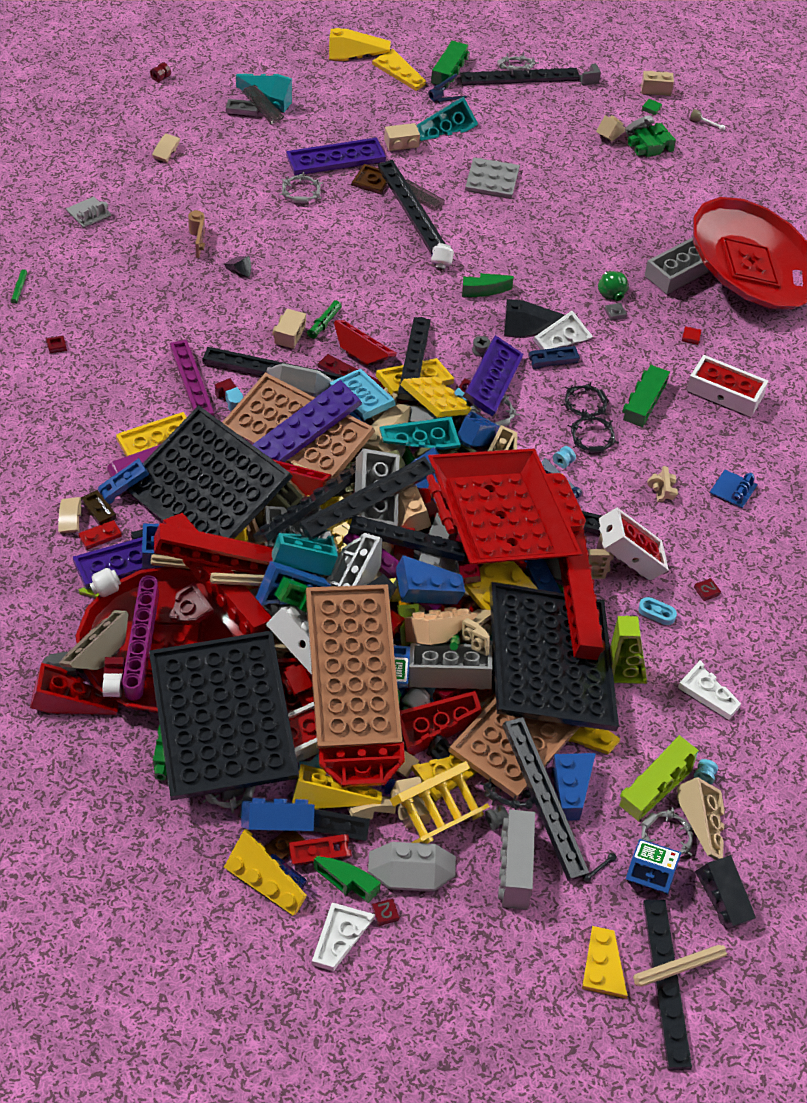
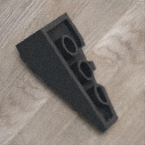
[504,299,565,338]

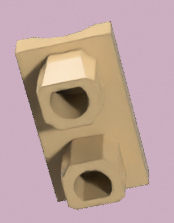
[647,466,678,502]

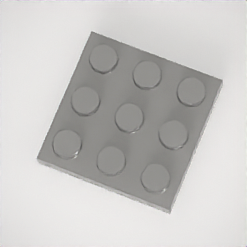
[465,157,520,199]

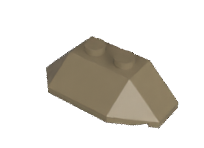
[59,610,128,670]

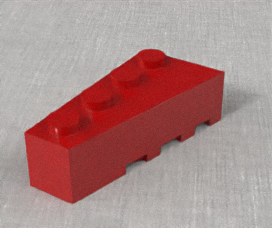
[400,691,482,756]

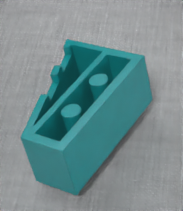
[272,533,338,576]

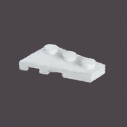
[533,311,593,350]
[678,660,741,720]
[312,903,375,971]

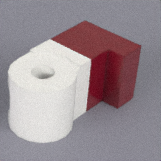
[103,657,125,697]

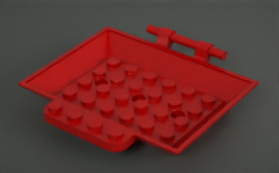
[426,448,586,565]

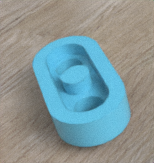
[638,597,677,625]

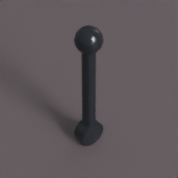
[583,853,616,883]

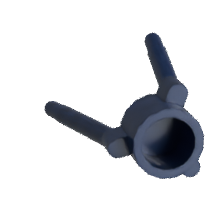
[428,74,467,103]

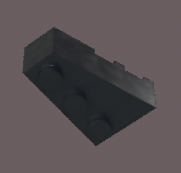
[695,855,756,930]

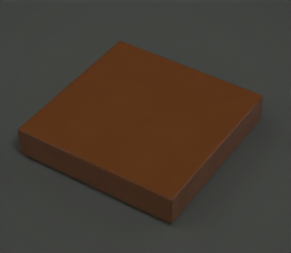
[351,164,387,194]

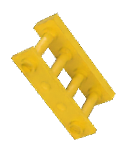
[390,761,490,844]

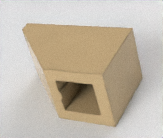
[596,115,625,142]

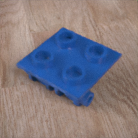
[709,469,758,508]

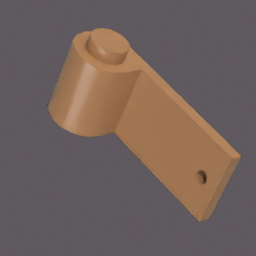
[188,210,205,258]

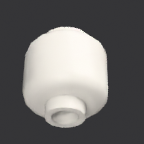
[431,243,454,269]
[90,568,121,597]

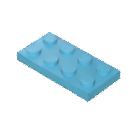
[330,368,396,420]

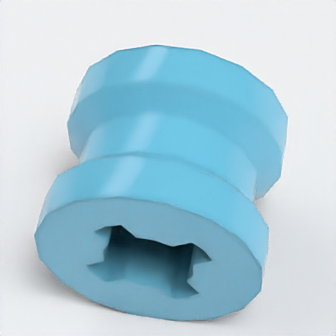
[553,446,576,469]
[694,759,718,784]

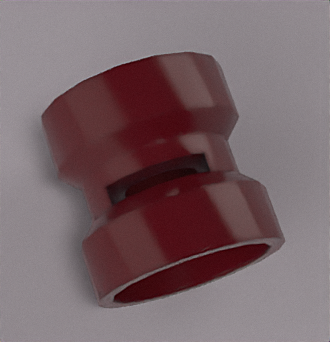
[150,62,171,83]

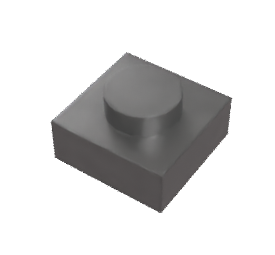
[605,303,627,321]

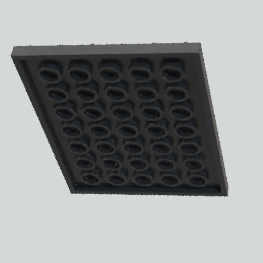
[126,405,293,539]
[489,582,619,731]
[149,631,300,801]

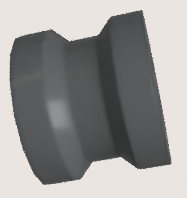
[472,336,490,357]
[485,805,508,831]

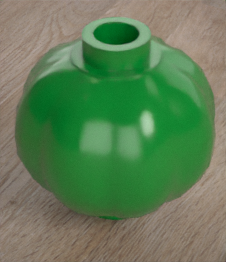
[598,271,629,301]

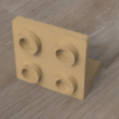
[588,533,614,579]

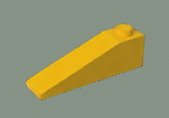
[329,28,391,61]
[292,764,382,809]

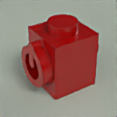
[281,664,313,700]

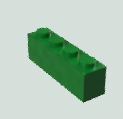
[431,40,470,88]
[622,365,670,427]

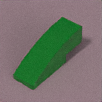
[462,273,514,297]
[274,577,308,612]
[314,856,381,903]

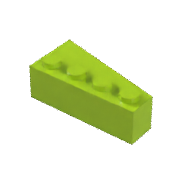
[610,615,647,684]
[619,735,699,821]

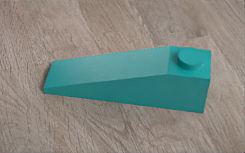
[236,74,292,113]
[416,97,478,141]
[379,417,460,450]

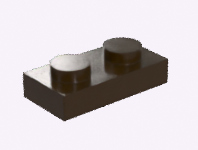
[81,490,117,525]

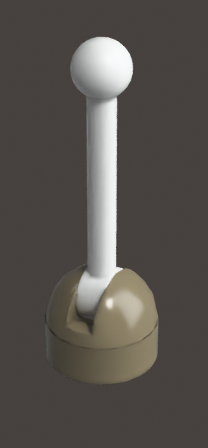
[689,109,725,131]

